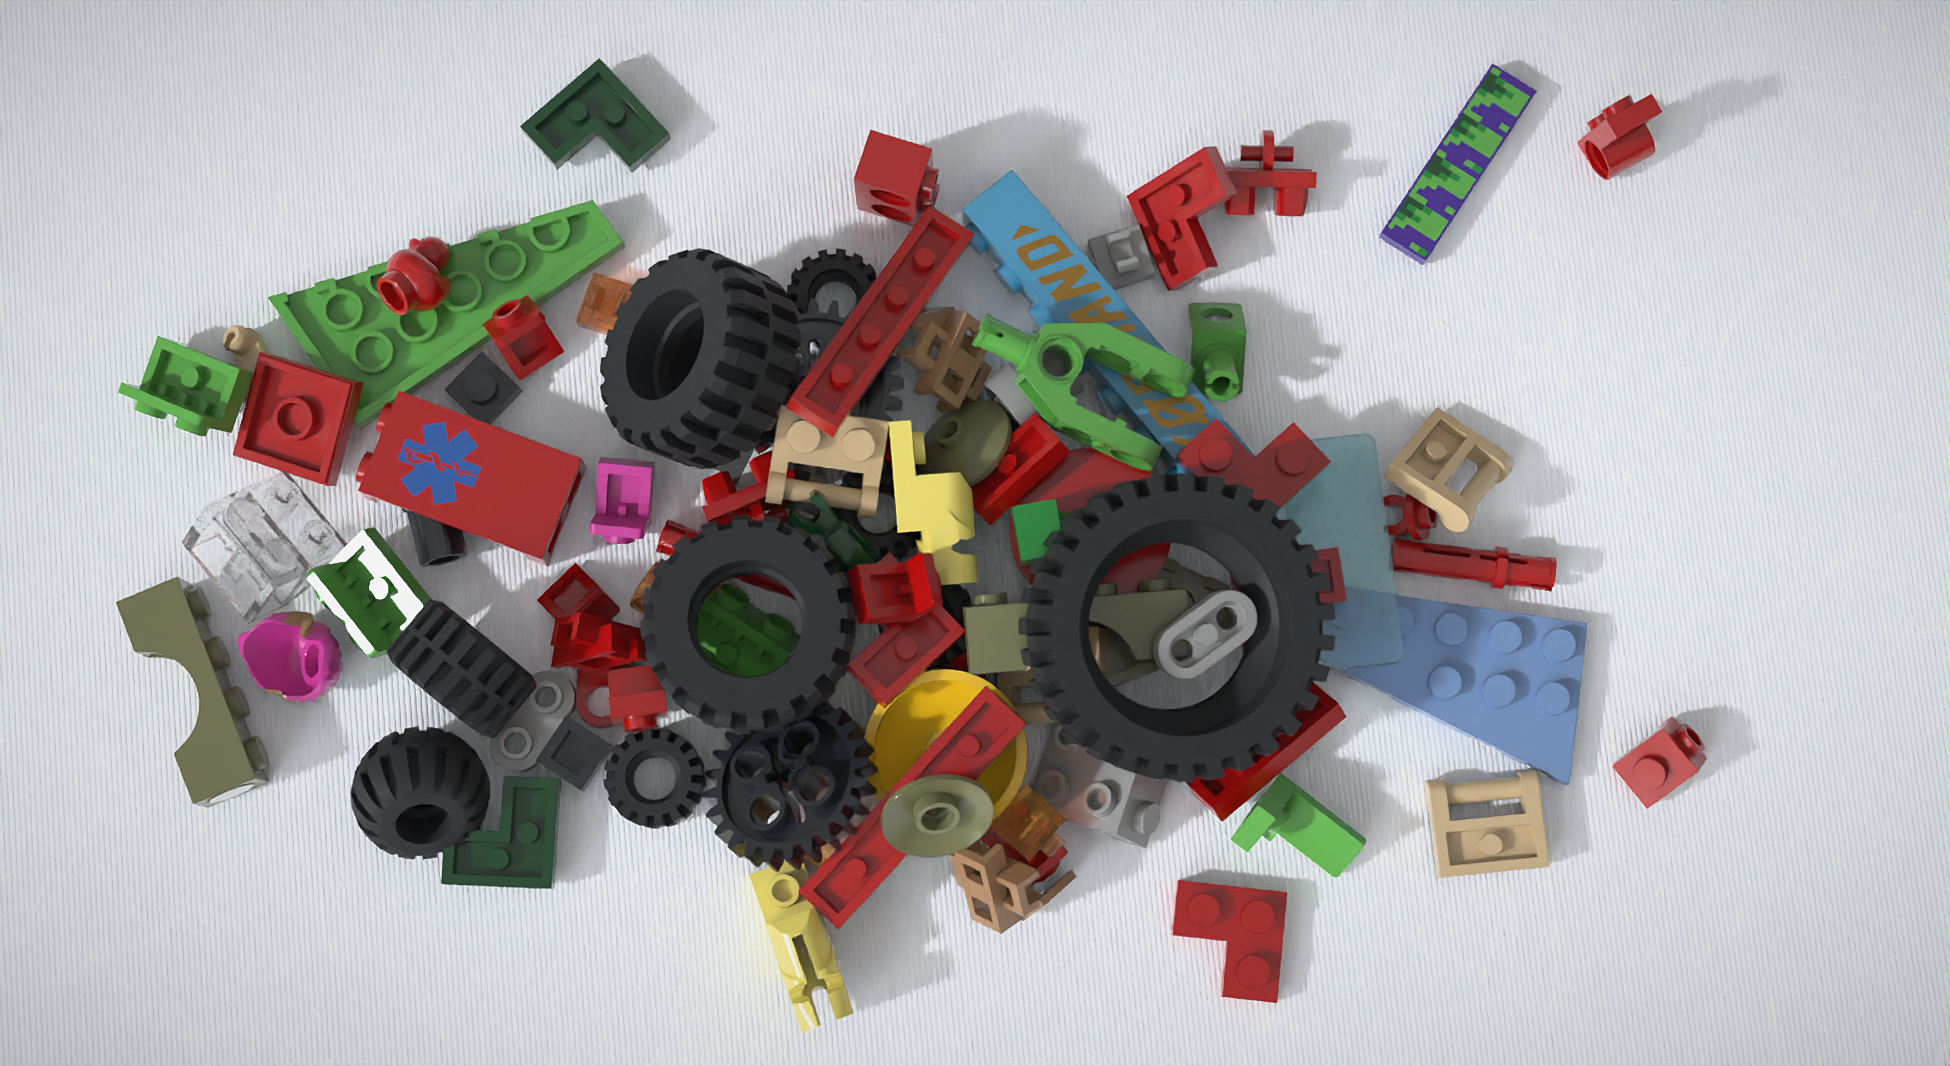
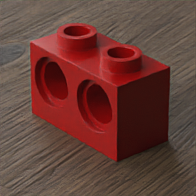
[853,129,940,227]

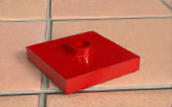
[233,352,364,486]

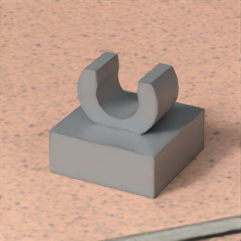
[1088,224,1155,290]

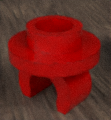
[1382,493,1438,541]

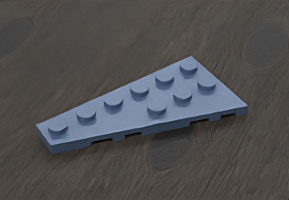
[1319,588,1588,786]

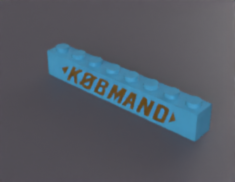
[962,170,1255,475]

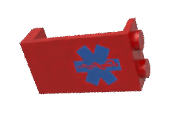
[356,391,587,566]

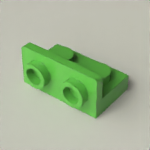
[697,584,801,677]

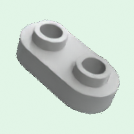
[1153,590,1257,679]
[489,671,576,772]

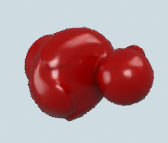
[377,236,451,315]

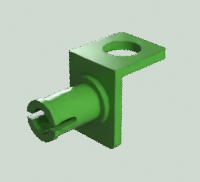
[1188,303,1247,402]

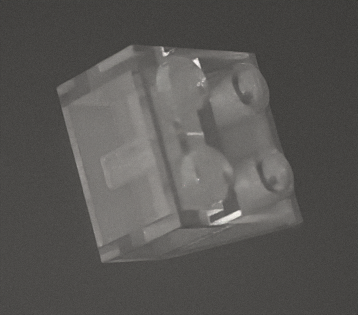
[181,471,348,624]

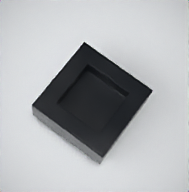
[444,351,523,424]
[536,715,614,792]

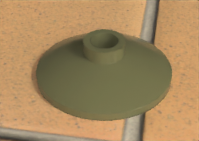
[917,399,1012,488]
[881,774,994,858]

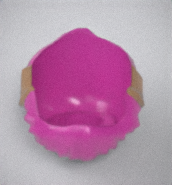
[238,611,343,703]

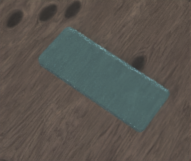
[1285,433,1404,671]

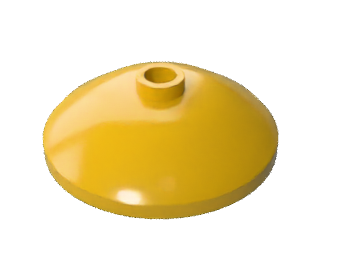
[864,669,1028,820]

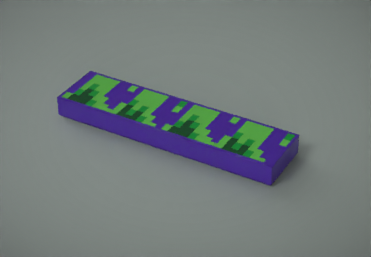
[1378,63,1537,265]

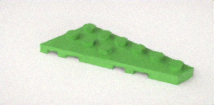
[268,200,625,429]

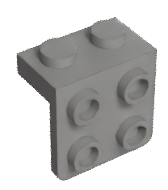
[1028,723,1170,848]

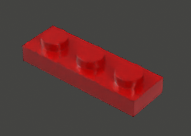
[1185,682,1347,822]

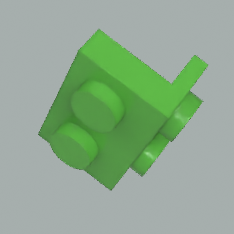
[118,336,253,437]
[306,527,431,659]

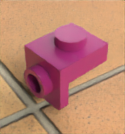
[590,457,655,544]

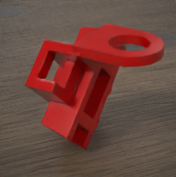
[550,612,648,729]

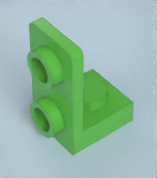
[1230,773,1367,877]

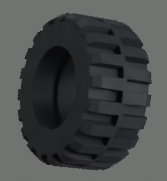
[600,248,801,469]
[640,514,856,734]

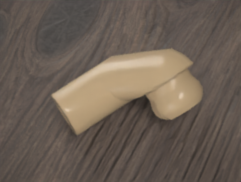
[223,325,268,404]

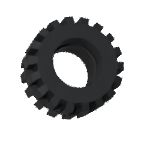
[386,599,537,738]

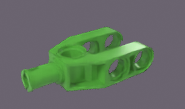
[972,313,1196,471]

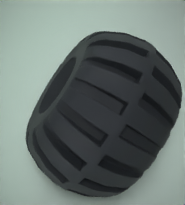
[350,726,490,860]

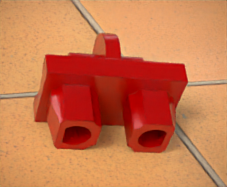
[1223,130,1317,217]
[702,450,797,525]

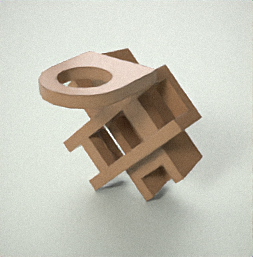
[896,307,992,412]
[950,839,1077,934]

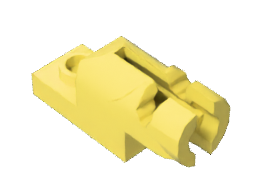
[889,420,978,585]
[749,861,854,1032]

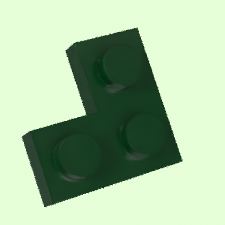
[520,58,671,173]
[441,776,561,890]

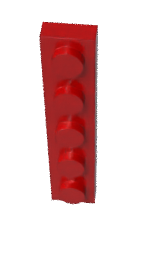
[787,205,974,438]
[798,686,1028,930]

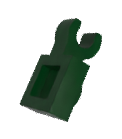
[788,489,878,573]

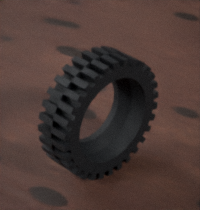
[1019,473,1336,782]

